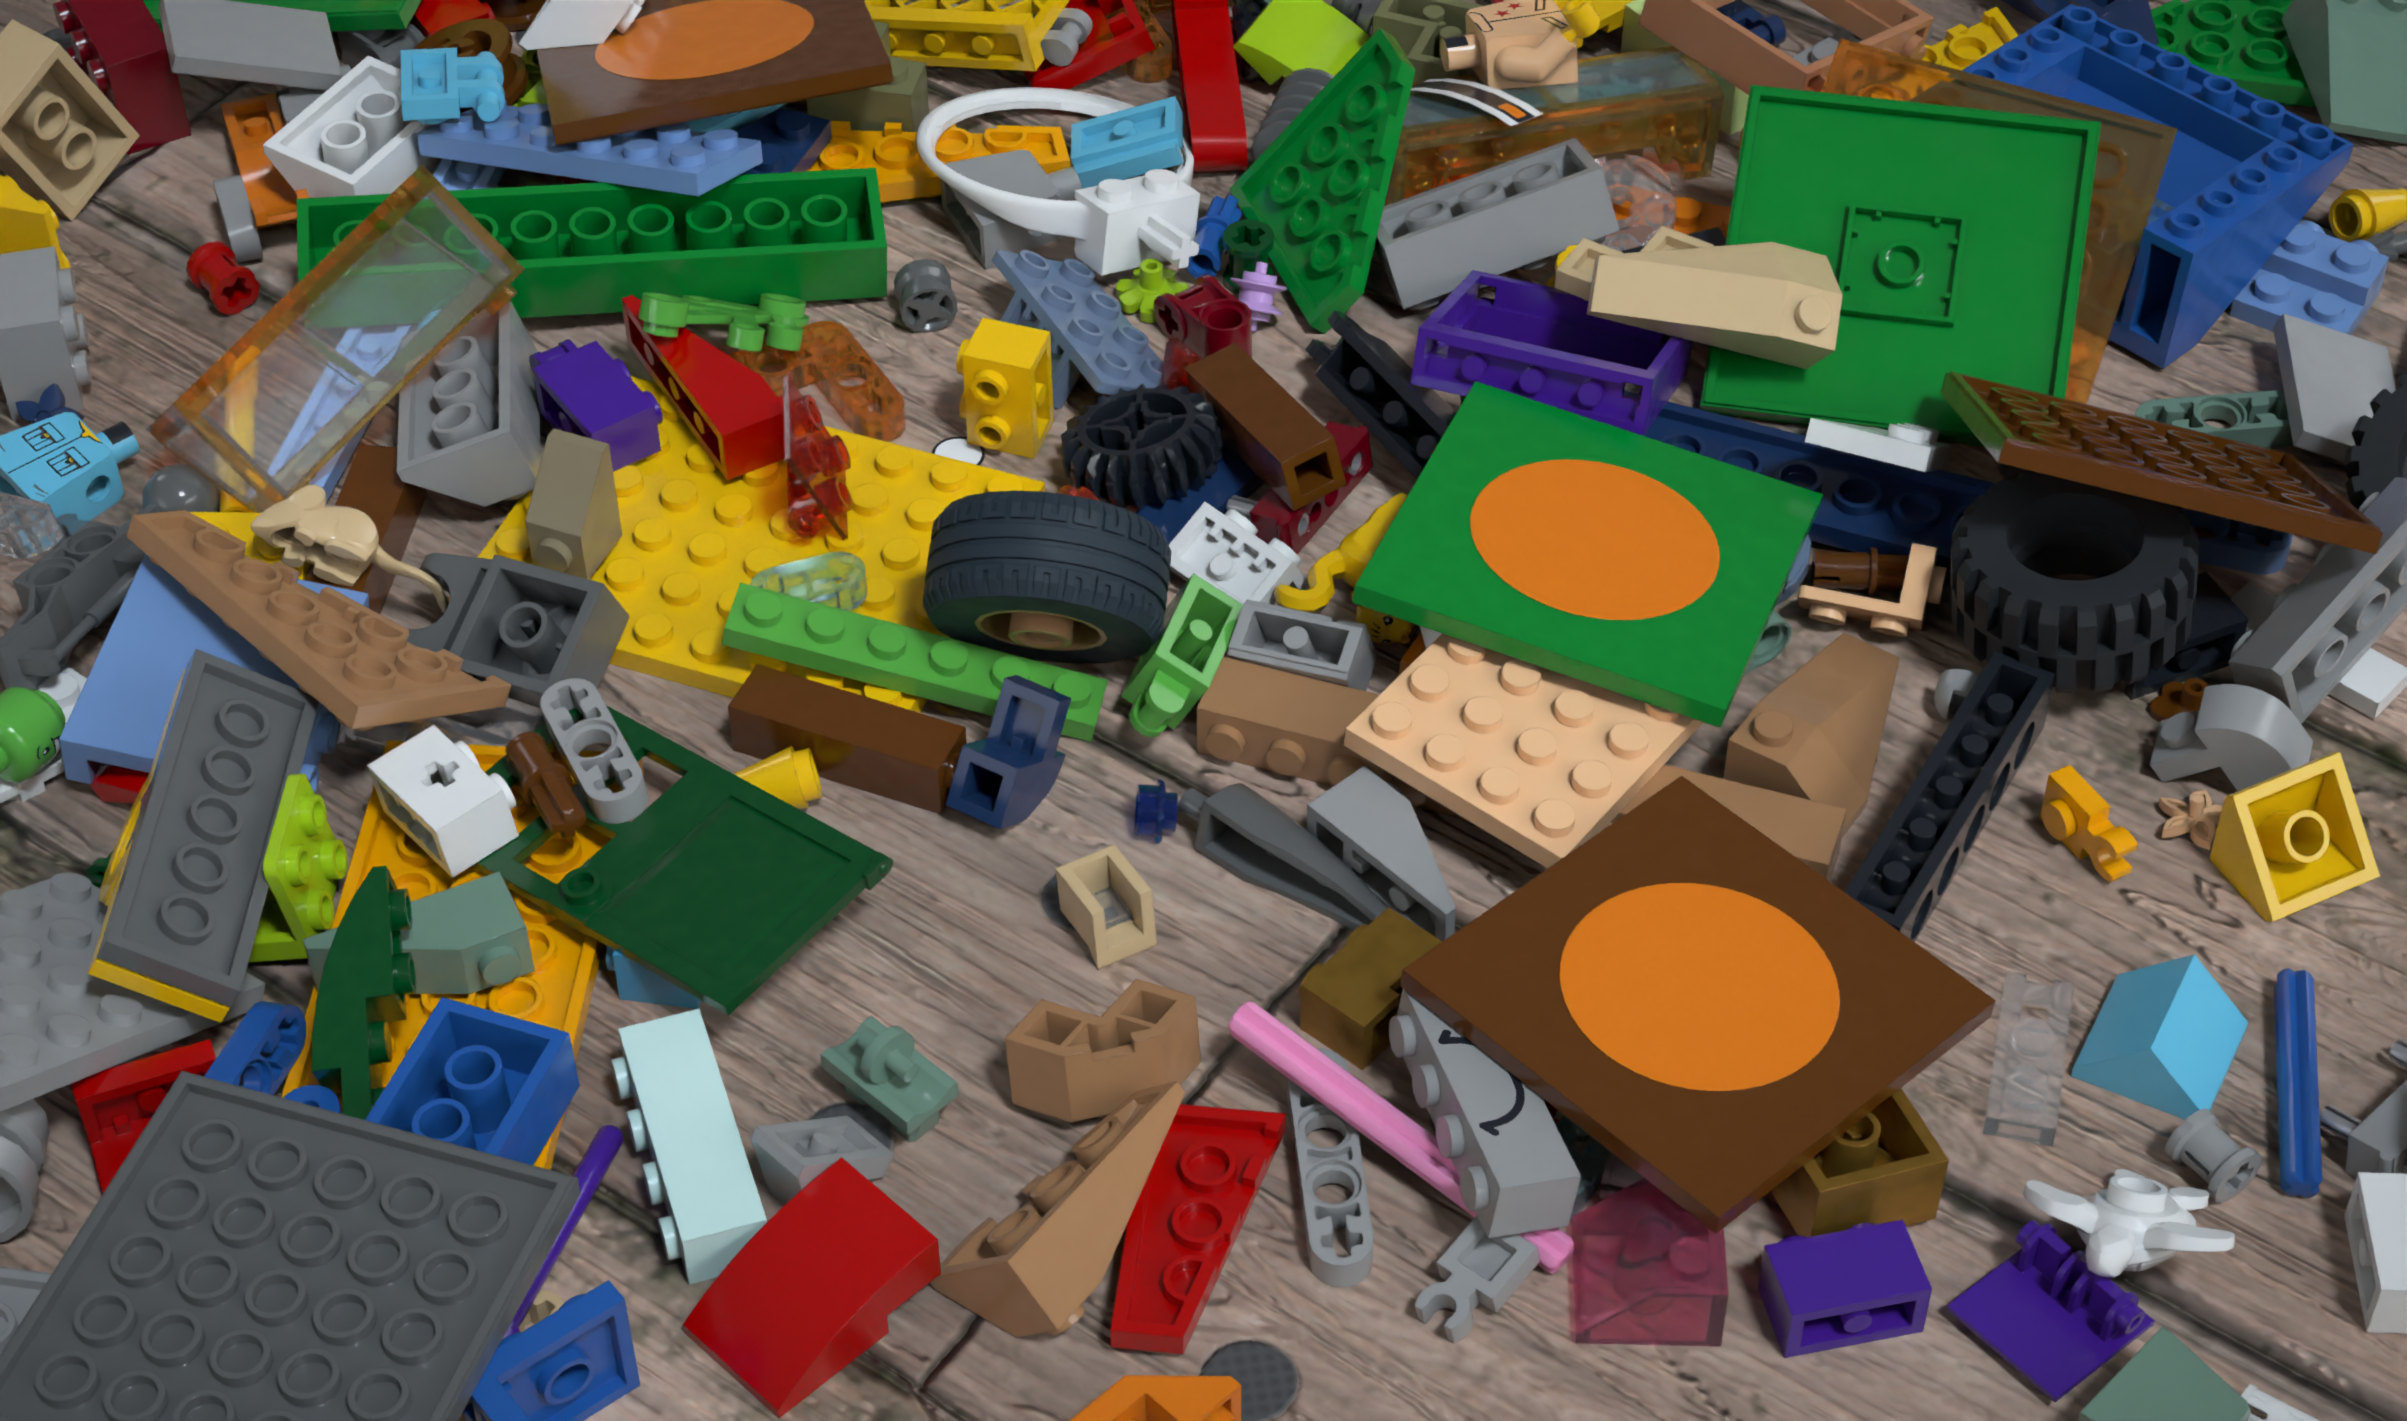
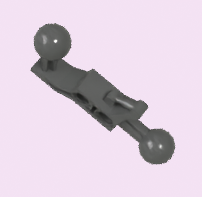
[0,464,219,690]

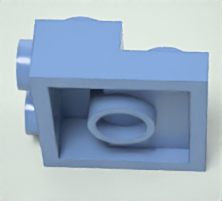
[2229,220,2389,335]

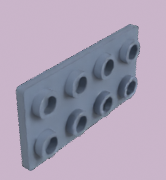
[992,250,1182,409]

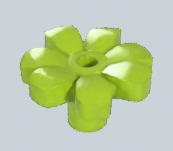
[1116,258,1189,323]

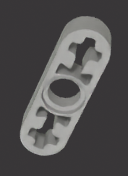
[540,678,649,824]

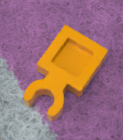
[2040,765,2138,882]

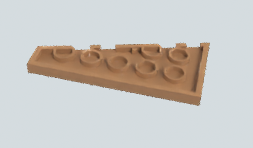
[127,510,512,731]

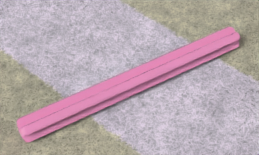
[1228,1001,1574,1274]

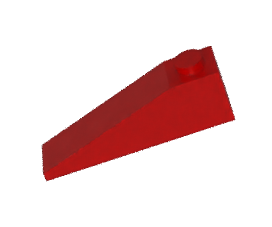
[621,295,796,480]

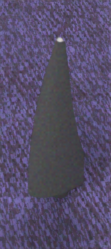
[1178,783,1387,930]

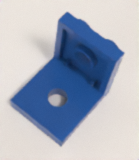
[463,1280,641,1421]

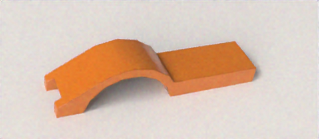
[220,93,309,230]

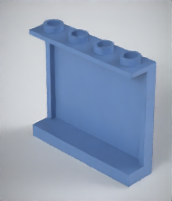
[59,553,370,794]

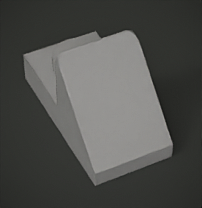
[751,1115,895,1205]

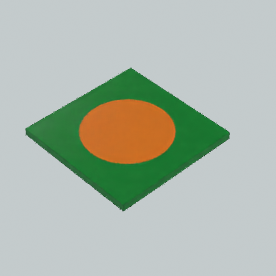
[1352,381,1823,728]

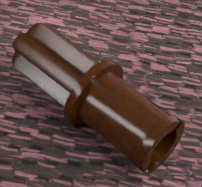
[1811,547,1936,596]
[505,732,587,839]

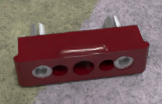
[1226,421,1373,554]

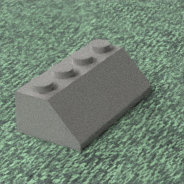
[1375,138,1620,309]
[397,299,540,507]
[2228,477,2407,724]

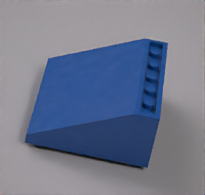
[1910,4,2354,369]

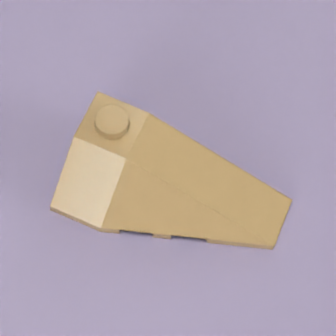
[1587,242,1843,369]

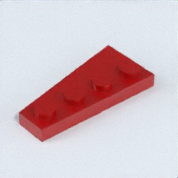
[1110,1104,1286,1354]

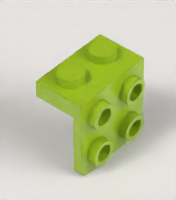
[248,773,348,962]

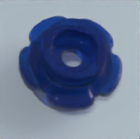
[1135,779,1178,844]

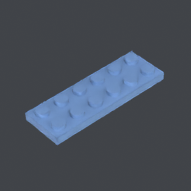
[417,99,763,196]

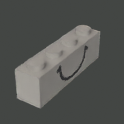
[1389,988,1581,1238]

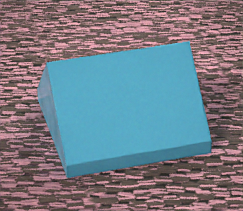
[2071,954,2249,1120]

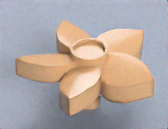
[2158,789,2223,850]

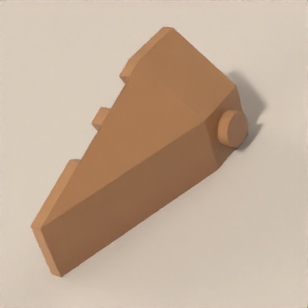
[1723,633,1899,838]
[930,1081,1185,1337]

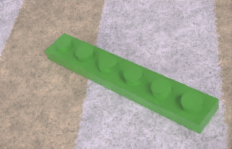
[722,582,1108,742]

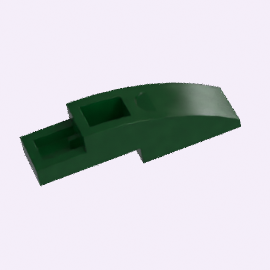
[312,866,416,1120]

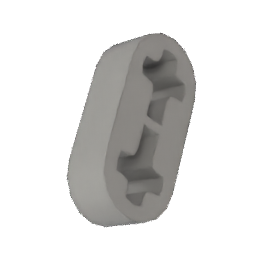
[213,175,263,263]

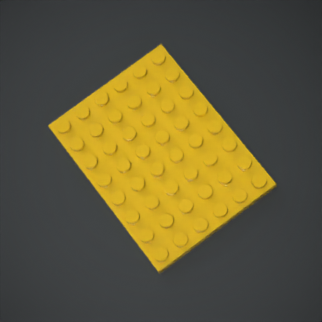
[447,376,1045,713]

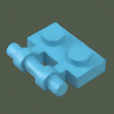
[401,48,505,124]

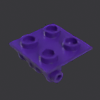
[1946,1220,2155,1402]

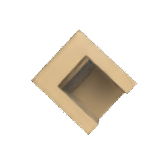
[1055,844,1157,970]

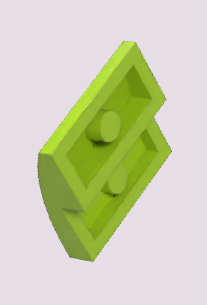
[1233,0,1371,85]

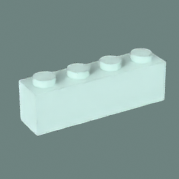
[611,1009,767,1285]

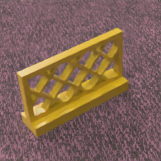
[864,0,1070,71]

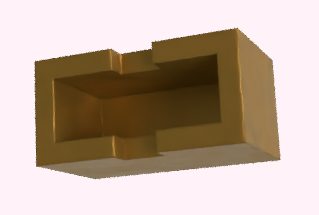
[1299,907,1443,1070]

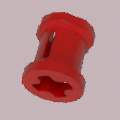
[186,241,260,315]

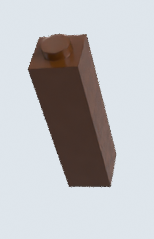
[1184,343,1347,511]
[304,444,427,614]
[728,664,967,814]

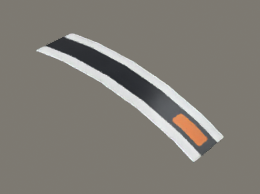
[1411,78,1543,126]

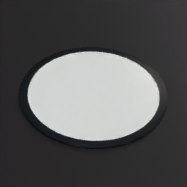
[932,437,985,465]

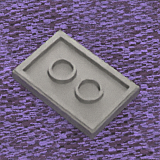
[158,0,342,91]
[2273,313,2396,462]

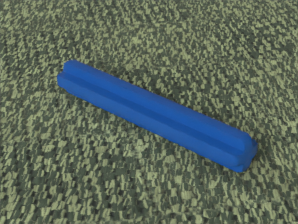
[2274,968,2322,1198]

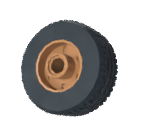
[923,490,1172,664]

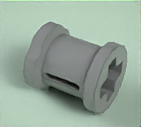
[2165,1108,2262,1203]

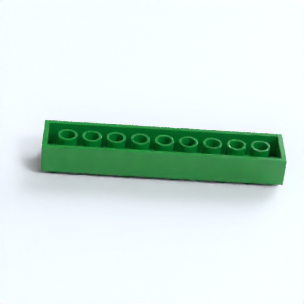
[297,168,887,331]

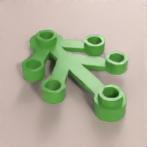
[638,292,810,351]

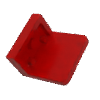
[71,1039,216,1193]

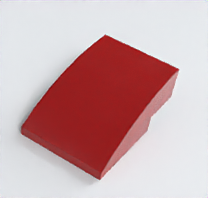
[683,1157,941,1419]

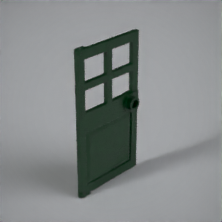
[472,705,893,1016]

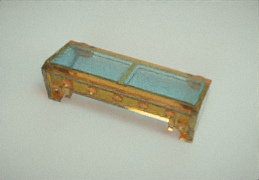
[1384,46,1724,206]

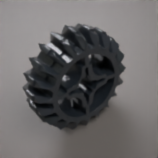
[1060,383,1223,510]

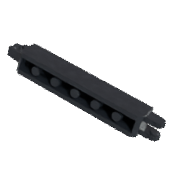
[1305,310,1456,479]

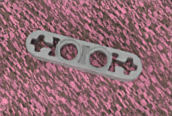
[1287,1048,1374,1288]

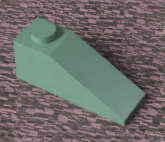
[303,872,535,994]

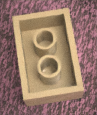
[0,19,140,221]

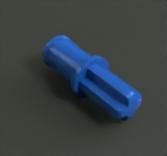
[1185,194,1242,278]

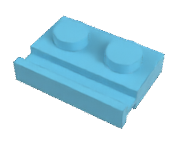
[1071,96,1183,189]

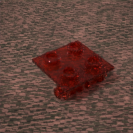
[783,376,853,540]

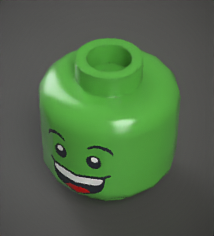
[0,687,66,783]

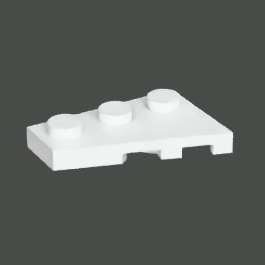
[1805,418,1952,472]

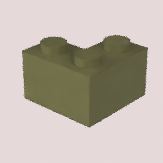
[1373,0,1484,123]
[806,21,929,132]

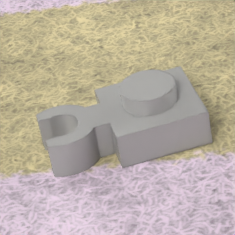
[1415,1215,1540,1343]

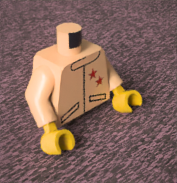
[1440,0,1600,89]

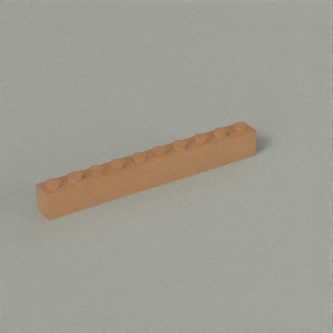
[1197,656,1847,881]

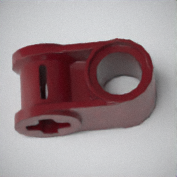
[1153,274,1252,361]

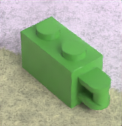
[1121,573,1243,737]

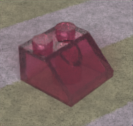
[1571,1178,1729,1347]

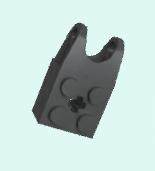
[407,553,630,717]

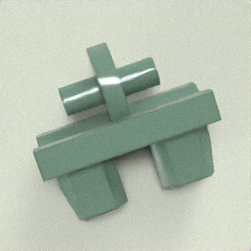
[820,1016,958,1142]

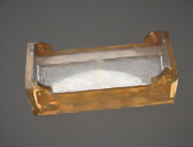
[146,165,524,513]

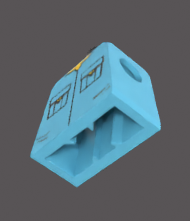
[0,412,139,548]

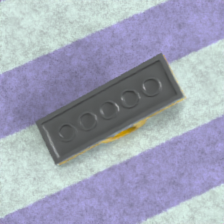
[87,649,319,1023]

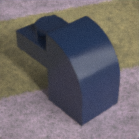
[946,675,1071,829]

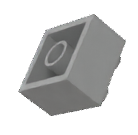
[0,246,92,421]

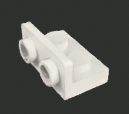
[1169,502,1309,605]

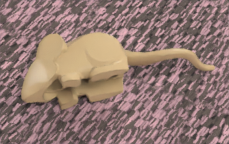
[250,485,449,613]

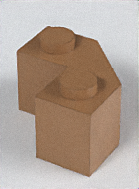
[1005,979,1201,1123]

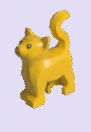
[1273,492,1416,645]

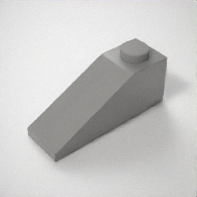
[1307,766,1456,941]

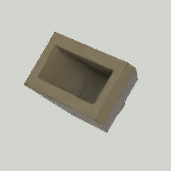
[525,428,622,580]

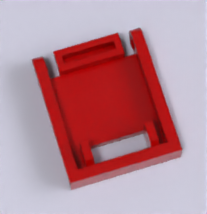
[1023,0,1155,90]

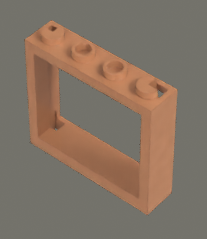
[1638,0,1934,95]

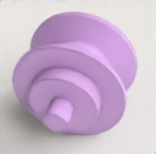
[1230,261,1287,332]

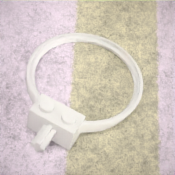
[916,87,1200,276]

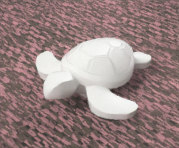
[2023,1169,2235,1278]

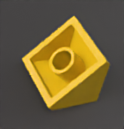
[2209,752,2380,922]

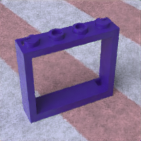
[1410,270,1693,436]

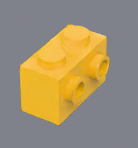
[956,317,1054,459]

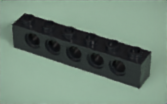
[1845,651,2055,942]

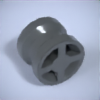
[894,259,958,333]

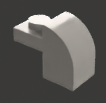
[2150,684,2313,791]

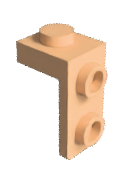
[1797,543,1947,637]

